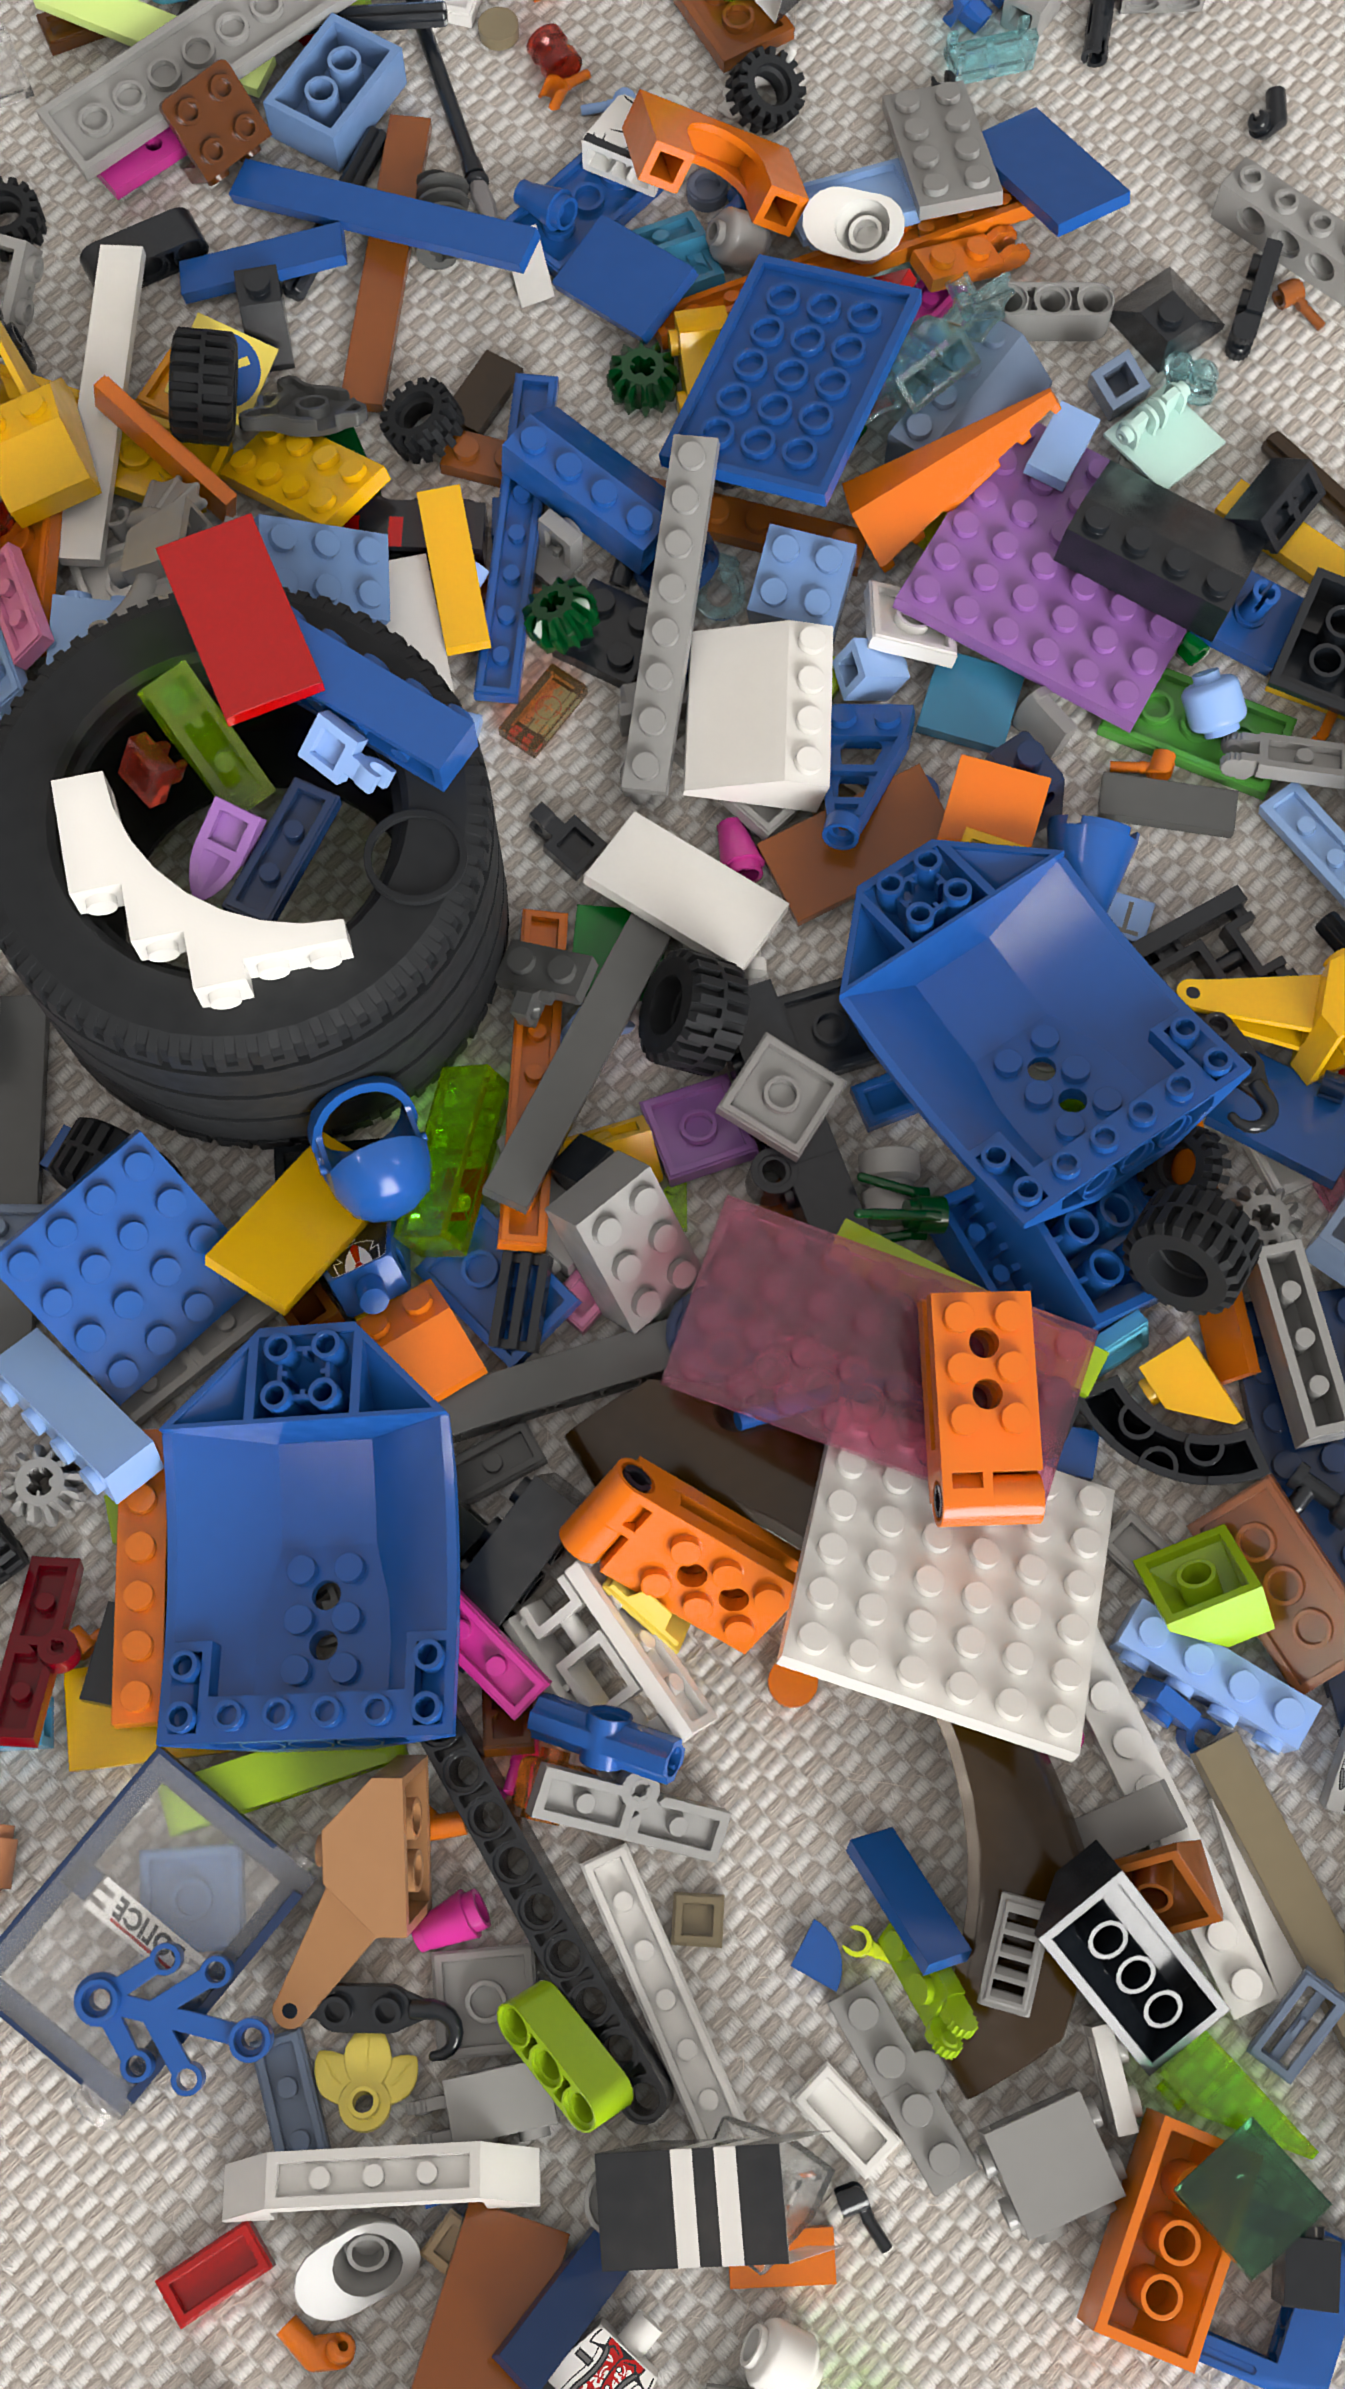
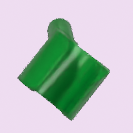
[1177,631,1210,666]

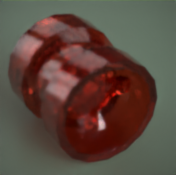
[526,23,582,79]

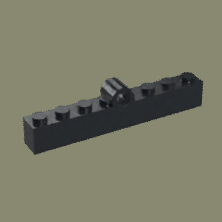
[727,979,903,1309]

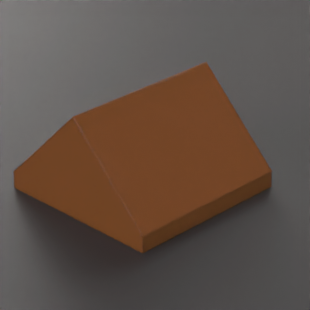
[1114,1839,1223,1934]

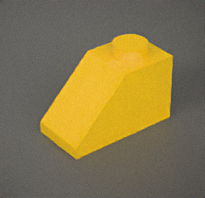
[1138,1336,1245,1426]

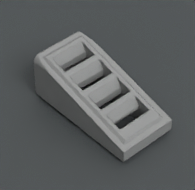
[977,1890,1045,2018]

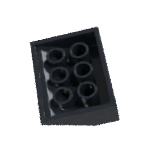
[1053,460,1267,642]
[1267,567,1345,717]

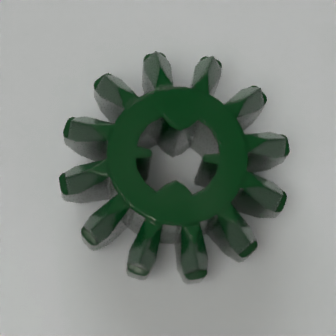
[606,339,679,418]
[522,576,600,656]

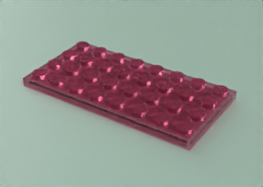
[660,1195,1099,1505]

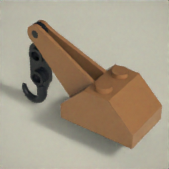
[272,1755,464,2062]

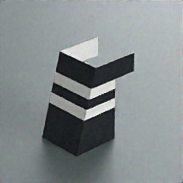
[594,2131,843,2272]

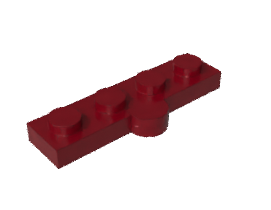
[0,1556,84,1748]

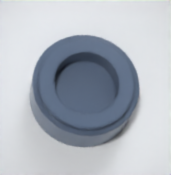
[686,168,728,213]

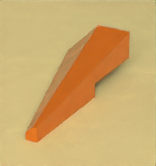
[842,388,1061,573]

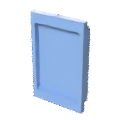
[794,158,921,251]

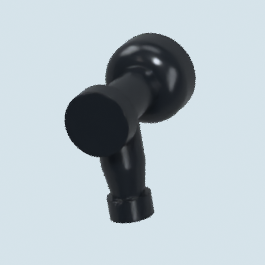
[1285,1461,1345,1531]

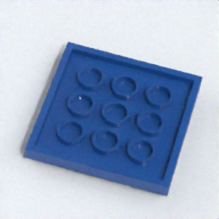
[0,1129,248,1406]

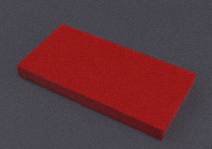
[155,513,325,727]

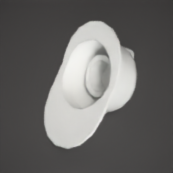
[802,186,905,264]

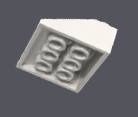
[683,620,833,812]

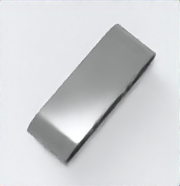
[988,282,1115,341]

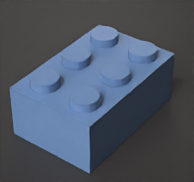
[263,12,407,172]
[254,514,390,625]

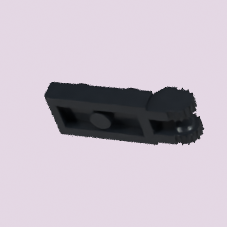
[1224,238,1284,362]

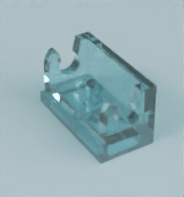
[943,14,1039,84]

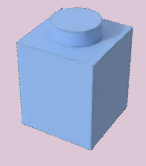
[833,638,910,701]

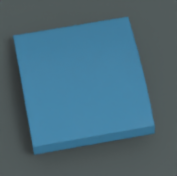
[632,210,725,298]

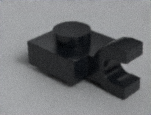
[529,801,608,881]

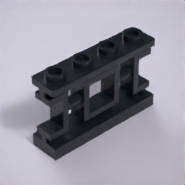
[1131,884,1299,982]

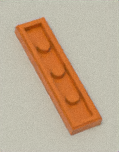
[94,375,237,522]

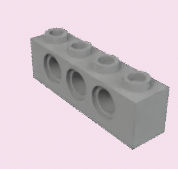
[1211,156,1345,307]

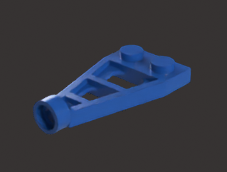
[822,704,916,850]

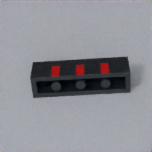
[342,496,489,571]

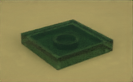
[1173,2116,1332,2282]

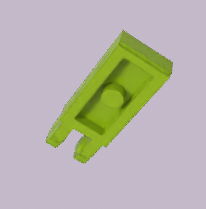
[877,1923,979,2060]

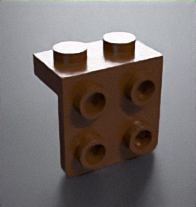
[159,59,272,186]

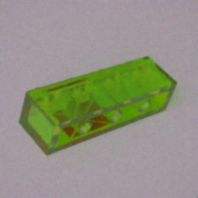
[393,1064,509,1258]

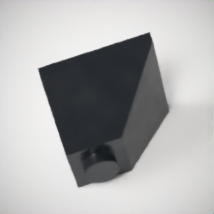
[1110,267,1225,373]

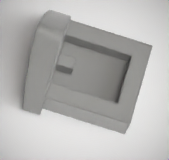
[1012,686,1078,759]

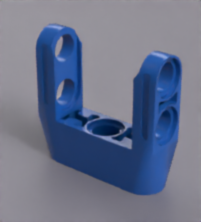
[1199,2199,1345,2389]

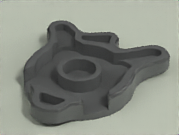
[238,375,368,437]

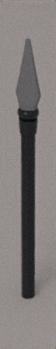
[406,0,498,218]

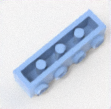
[0,1328,164,1504]
[1109,1598,1322,1755]

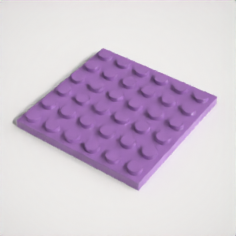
[893,422,1187,733]

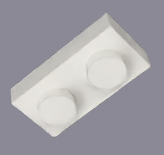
[1083,2021,1143,2137]

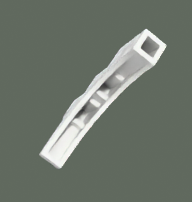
[51,771,354,1010]

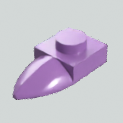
[189,796,267,901]

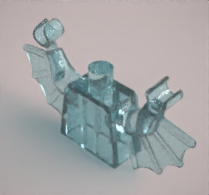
[865,271,1015,424]

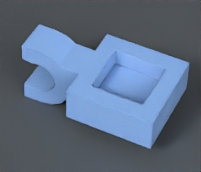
[297,710,396,794]

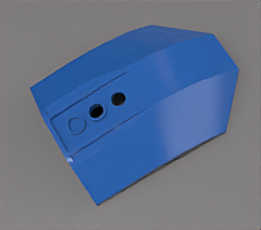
[839,839,1252,1229]
[156,1321,460,1753]

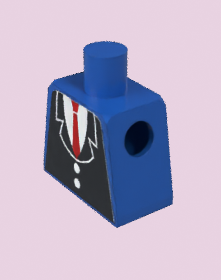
[322,1220,411,1317]

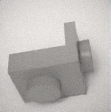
[535,508,583,586]

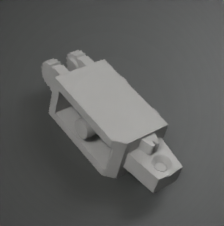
[406,2061,564,2144]

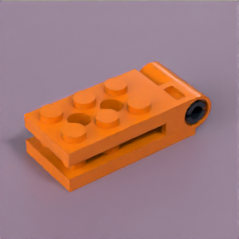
[917,1291,1045,1527]
[559,1456,801,1654]

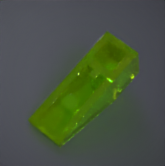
[137,660,276,810]
[1153,2030,1319,2160]

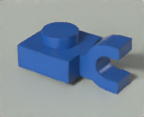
[1131,1676,1221,1758]

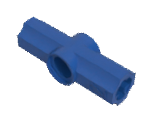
[527,1692,685,1785]

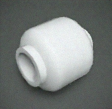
[740,2317,824,2389]

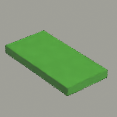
[1096,668,1298,801]

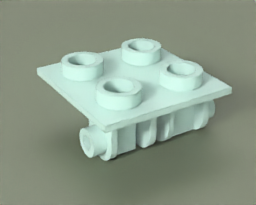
[1103,381,1226,489]

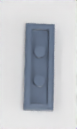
[249,2026,332,2152]

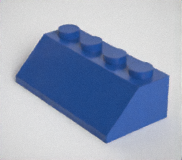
[501,406,665,576]

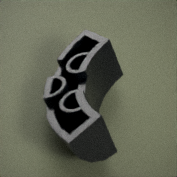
[1072,1375,1271,1485]

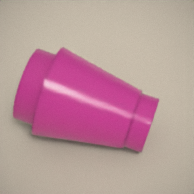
[717,817,765,883]
[411,1888,491,1953]

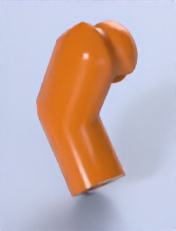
[276,2315,356,2372]

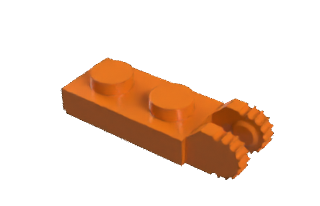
[909,224,1031,293]

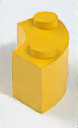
[667,305,728,415]

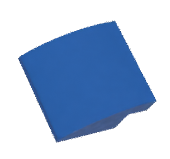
[930,1175,1159,1341]

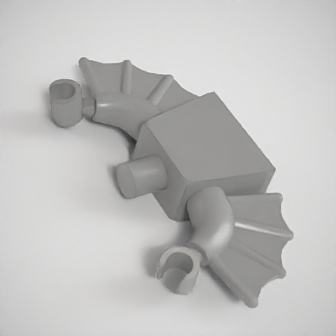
[88,475,214,634]

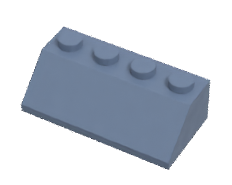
[884,312,1052,464]

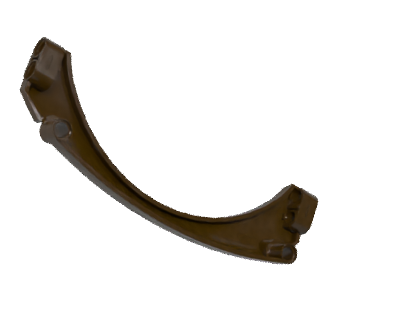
[564,1379,1085,2100]

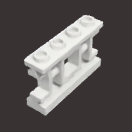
[503,1559,719,1780]

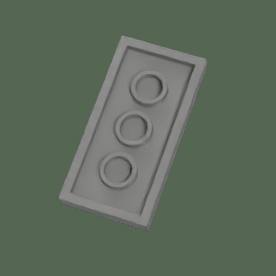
[882,80,1003,221]

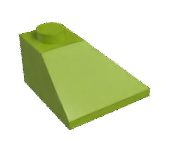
[1133,1524,1275,1647]

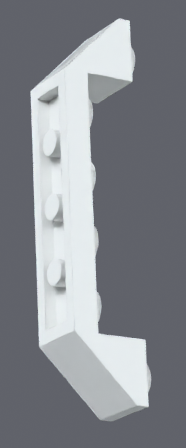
[222,2141,541,2222]

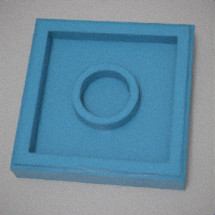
[915,653,1025,753]

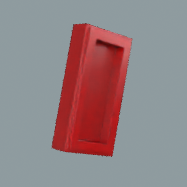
[155,2221,276,2329]

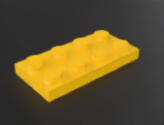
[220,431,391,527]

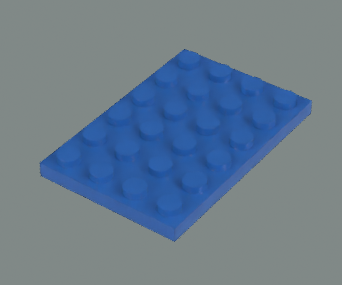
[659,254,922,507]

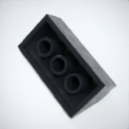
[1034,1840,1231,2076]

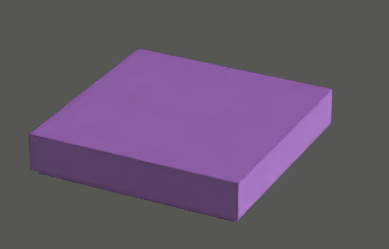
[639,1073,759,1187]

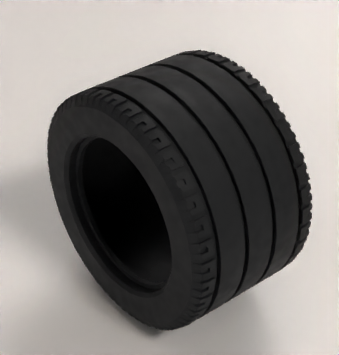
[0,587,510,1150]

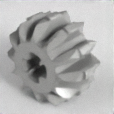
[1228,1182,1303,1246]
[2,1444,87,1527]

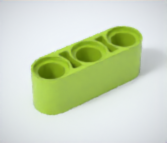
[497,1980,633,2133]

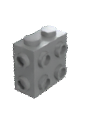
[975,2087,1127,2244]

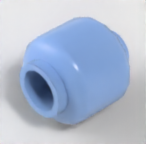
[1181,667,1247,739]

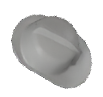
[293,2212,421,2321]

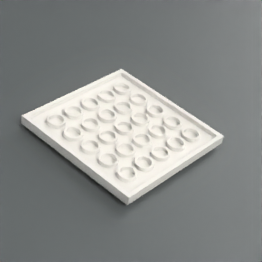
[776,1396,1115,1762]

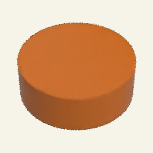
[768,1663,818,1708]

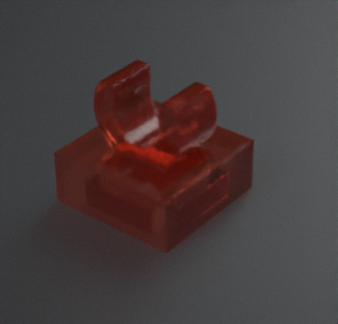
[118,732,188,808]

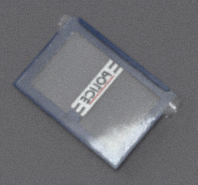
[0,1746,318,2132]

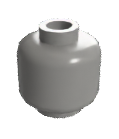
[706,206,771,270]

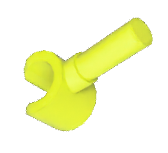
[842,1925,891,1965]

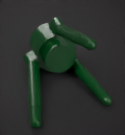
[854,1172,949,1243]

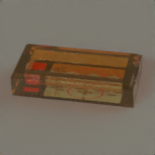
[498,663,588,759]

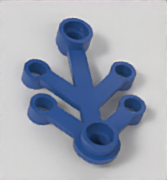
[74,1941,274,2097]

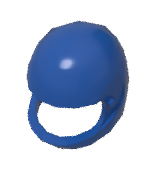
[307,1076,432,1223]

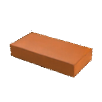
[729,2225,837,2289]

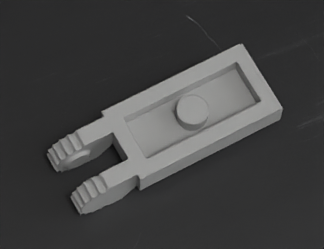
[1220,731,1345,790]

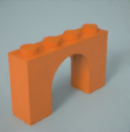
[622,89,809,237]

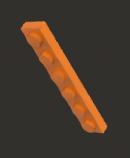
[111,1429,168,1729]

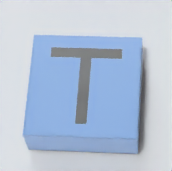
[1107,892,1155,943]

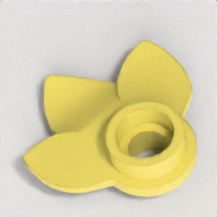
[314,2033,418,2133]

